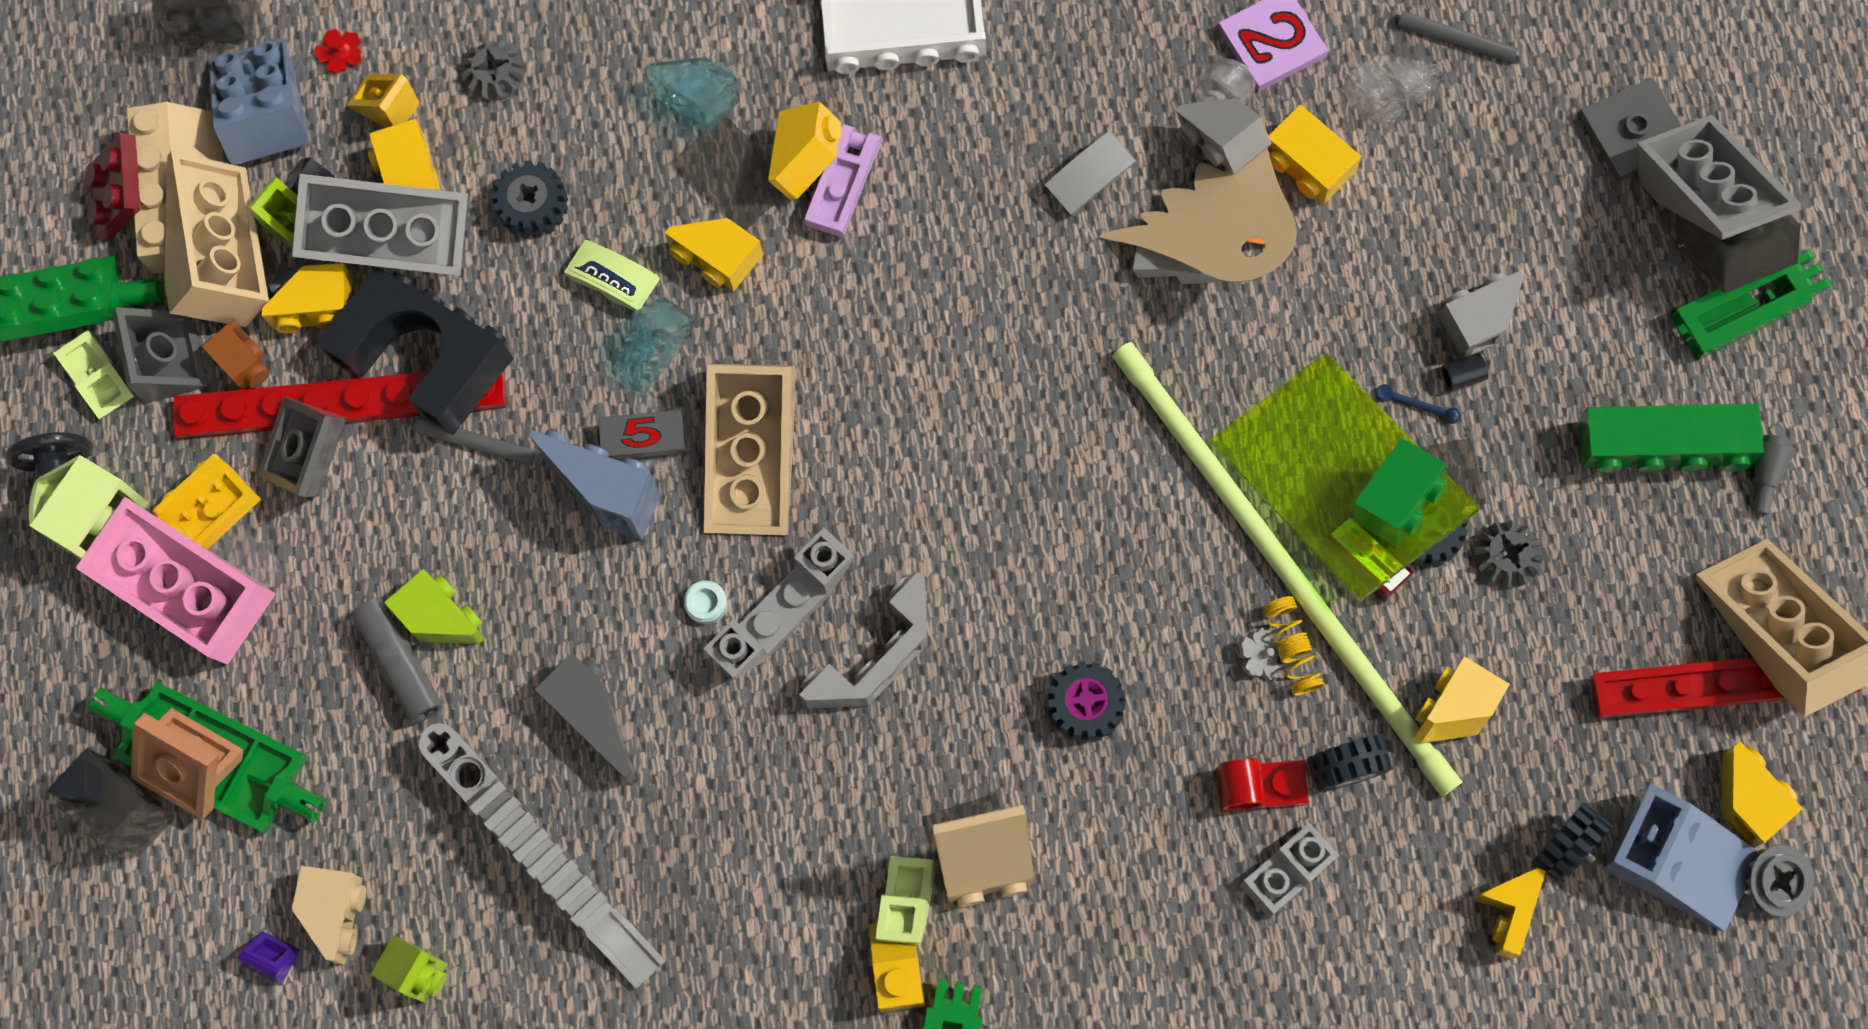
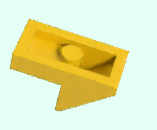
[1474,868,1546,960]

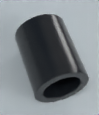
[1441,352,1488,392]

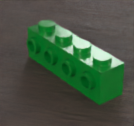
[1578,404,1764,474]

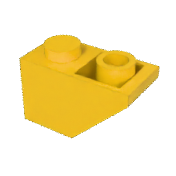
[665,218,763,292]
[262,263,354,333]
[1413,656,1510,743]
[1722,741,1803,848]

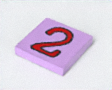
[1218,0,1329,92]

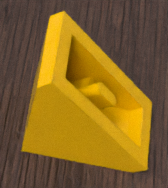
[346,74,420,128]

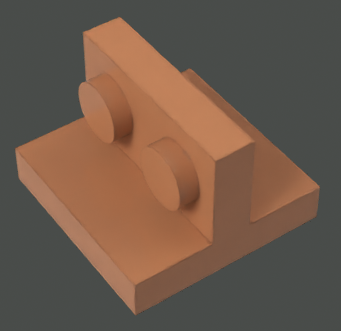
[131,708,243,820]

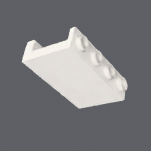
[821,0,986,74]

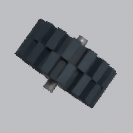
[1532,802,1612,886]

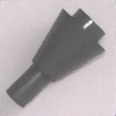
[1752,435,1796,515]

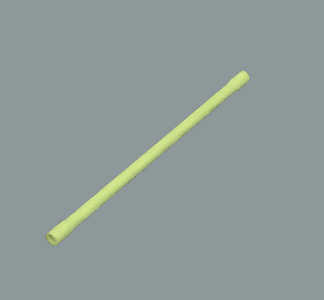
[1112,342,1463,798]

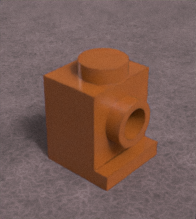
[202,319,270,390]

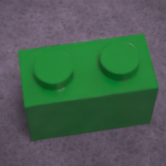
[1353,438,1448,547]

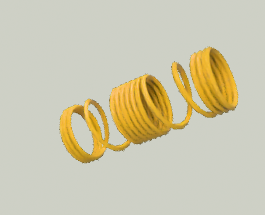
[1262,596,1325,696]

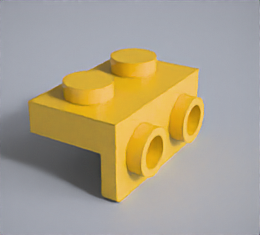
[153,454,261,549]

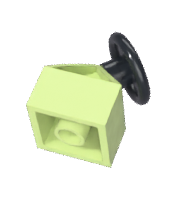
[5,432,148,560]

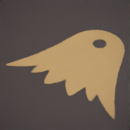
[1099,116,1297,282]

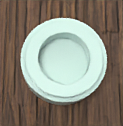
[684,581,727,625]

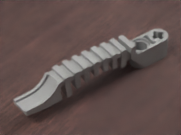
[419,723,666,989]

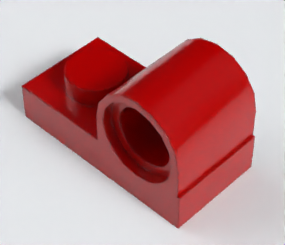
[1216,759,1309,812]

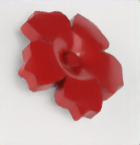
[314,28,362,75]

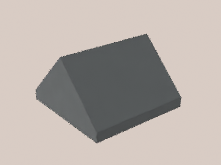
[112,307,207,404]
[257,397,346,497]

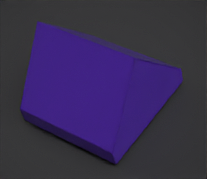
[237,931,300,985]

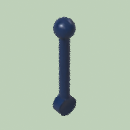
[1376,384,1461,424]

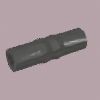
[350,597,443,724]

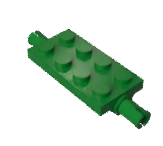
[0,255,163,342]
[88,681,326,834]

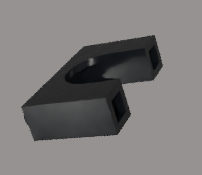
[316,267,514,436]

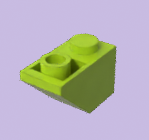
[384,569,486,644]
[370,935,448,1003]

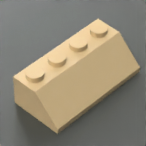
[127,102,225,274]

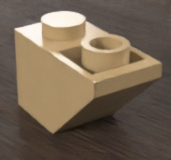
[292,866,366,965]

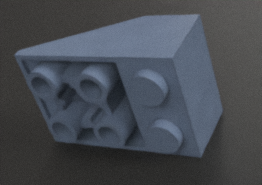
[209,38,310,165]
[529,430,661,540]
[1602,784,1760,933]

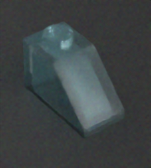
[644,57,740,132]
[610,296,696,398]

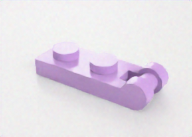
[804,124,882,238]

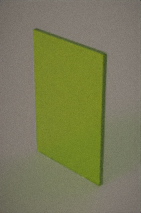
[1211,353,1479,602]

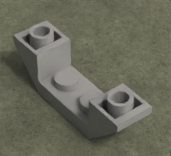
[703,527,855,680]
[799,572,927,708]

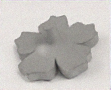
[1239,628,1279,681]

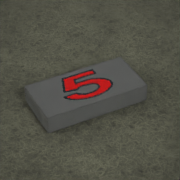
[599,409,686,460]

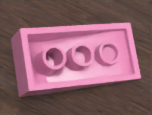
[76,497,276,665]

